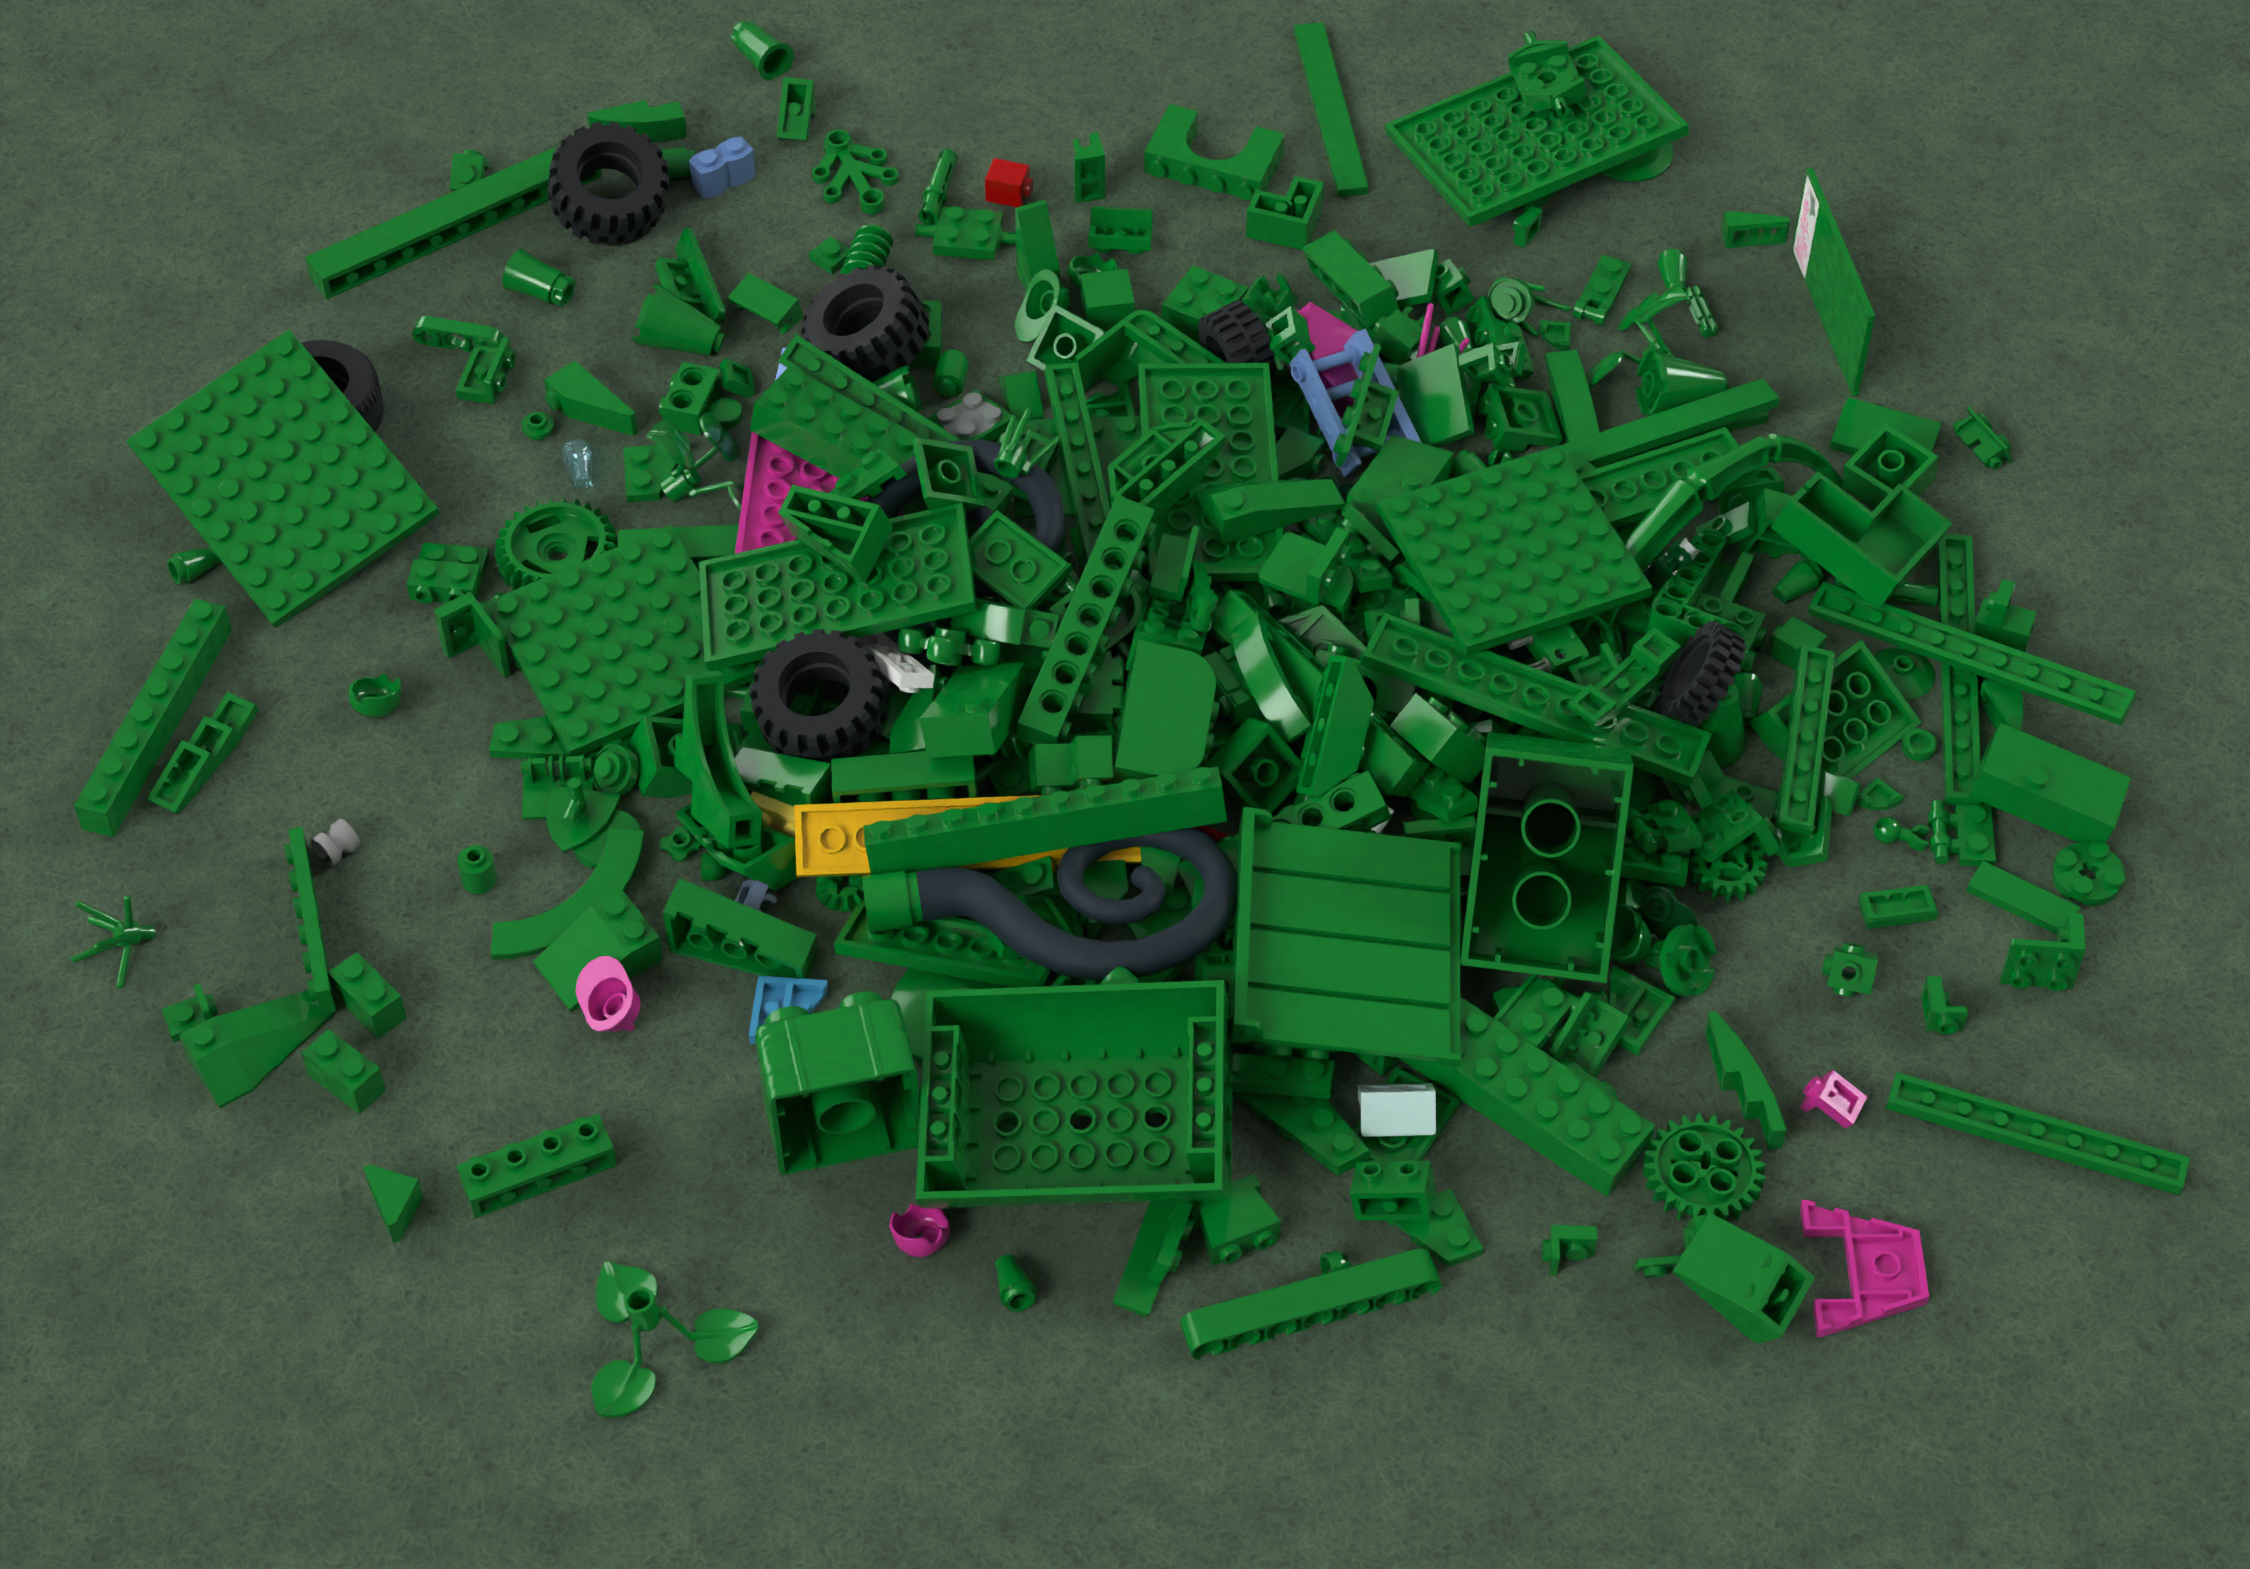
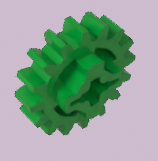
[1688,840,1767,902]

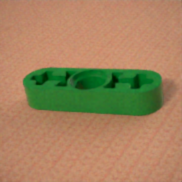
[412,316,505,353]

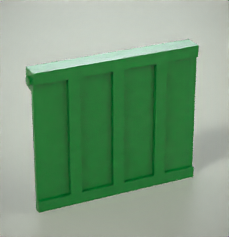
[1230,807,1461,1067]

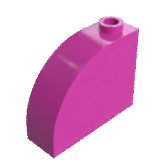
[1297,302,1359,418]

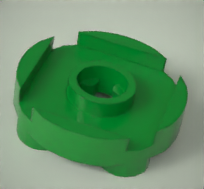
[2052,840,2125,906]

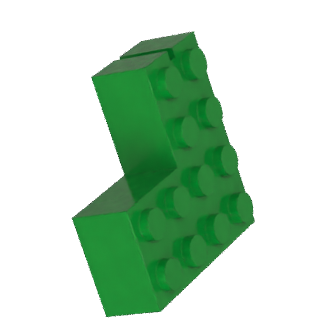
[1770,472,1953,610]

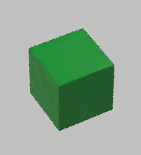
[1080,269,1135,332]

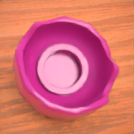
[889,1203,950,1257]

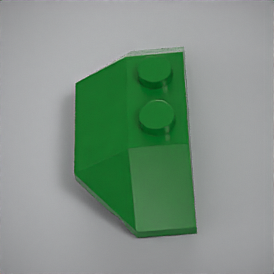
[1108,418,1226,519]
[1296,655,1374,797]

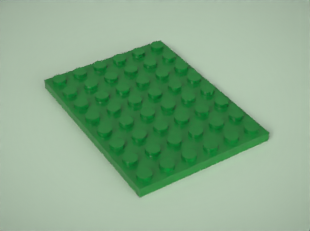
[1385,35,1689,227]
[126,329,440,628]

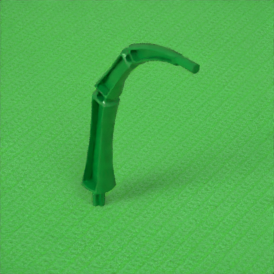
[1570,433,1843,640]

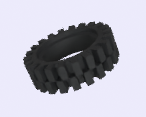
[1656,621,1746,727]

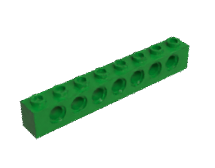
[1015,495,1158,745]

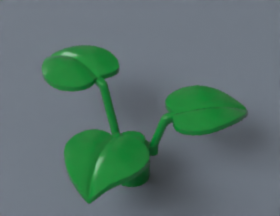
[1586,284,1689,390]
[646,413,744,511]
[591,1260,759,1418]

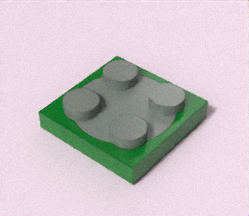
[927,390,1012,441]

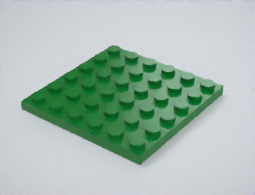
[1376,445,1653,656]
[485,525,756,757]

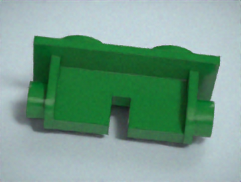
[1953,406,2013,470]

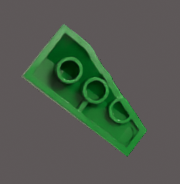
[676,804,797,891]
[179,990,335,1109]

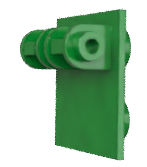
[521,754,594,820]

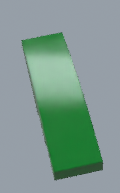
[1544,350,1599,443]
[147,692,260,815]
[1704,1011,1787,1150]

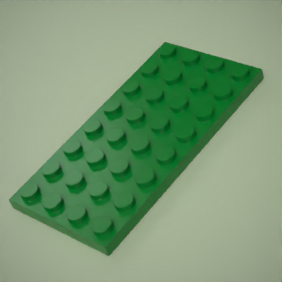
[1138,363,1283,582]
[699,502,977,671]

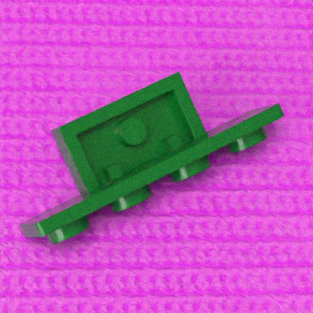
[655,227,726,324]
[1465,295,1534,388]
[1333,343,1399,467]
[1113,1201,1194,1317]

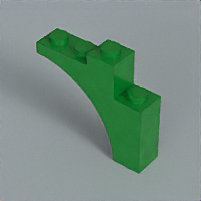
[674,670,762,849]

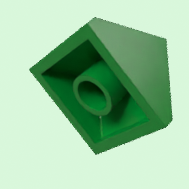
[1026,303,1106,371]
[912,437,984,512]

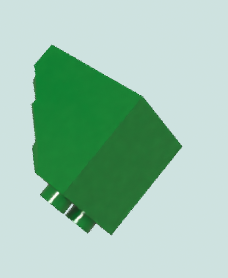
[1460,732,1634,983]

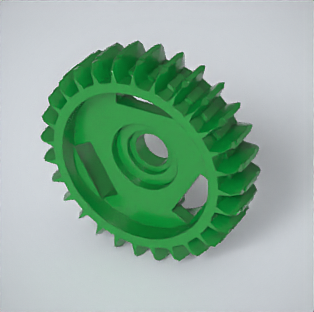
[495,497,618,590]

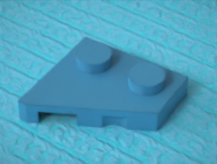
[748,976,828,1044]

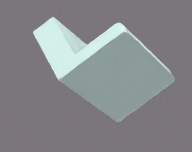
[1358,1083,1436,1137]

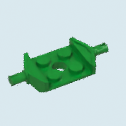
[1507,31,1586,118]

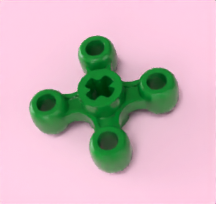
[898,626,1000,666]

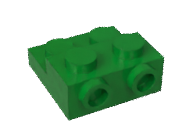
[1477,384,1563,453]
[407,542,490,604]

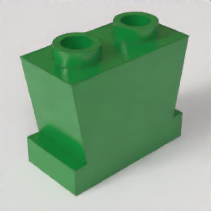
[1187,1173,1281,1266]

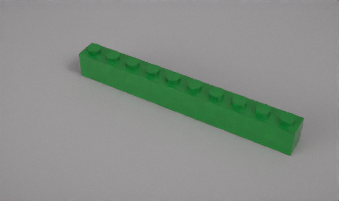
[305,144,602,300]
[864,766,1227,875]

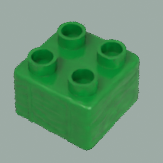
[755,991,920,1175]

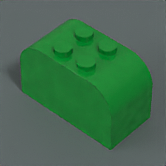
[1108,640,1219,785]

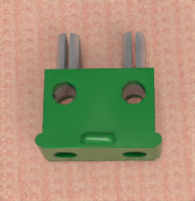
[1507,623,1589,676]

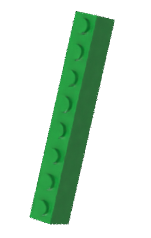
[1210,589,1430,797]
[74,598,232,837]

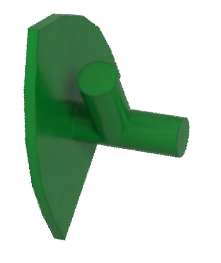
[546,778,621,854]

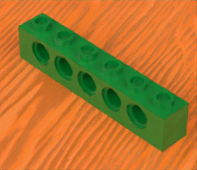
[1176,770,1391,897]

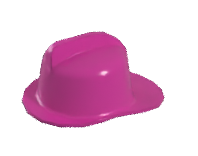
[576,956,641,1032]

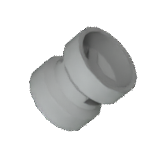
[311,819,361,867]

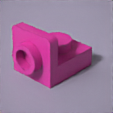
[1800,1070,1867,1129]

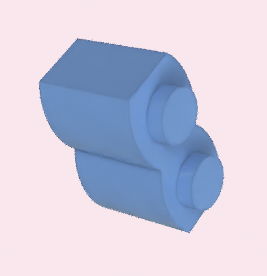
[689,137,756,199]

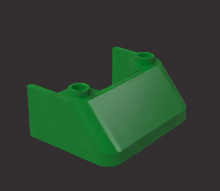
[1075,310,1225,392]

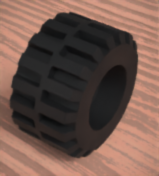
[1198,300,1274,374]

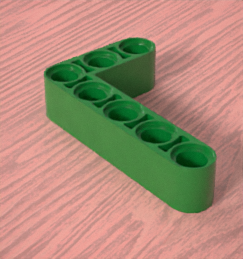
[1645,529,1747,648]

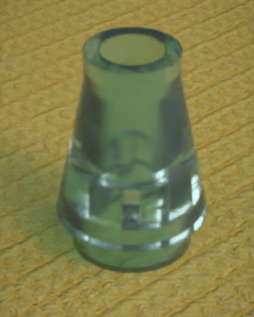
[561,439,593,489]

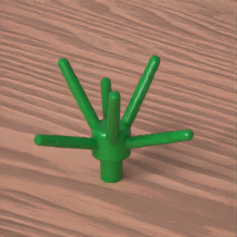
[70,895,155,989]

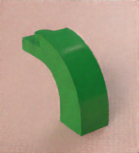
[950,596,1059,648]

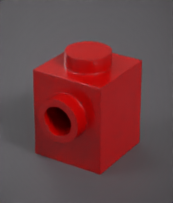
[985,158,1034,207]

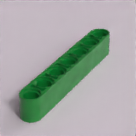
[1179,1248,1442,1360]

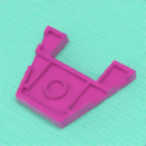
[1800,1200,1929,1337]

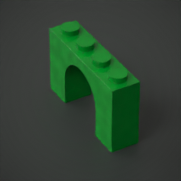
[1144,104,1285,200]

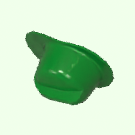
[1014,269,1070,342]

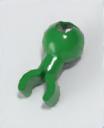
[1873,817,1930,851]

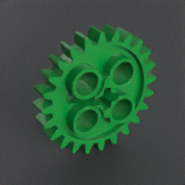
[1642,1113,1766,1221]

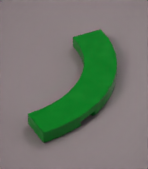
[491,829,644,960]

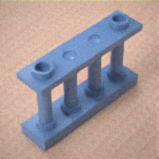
[1289,329,1422,478]

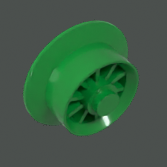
[1601,143,1673,182]

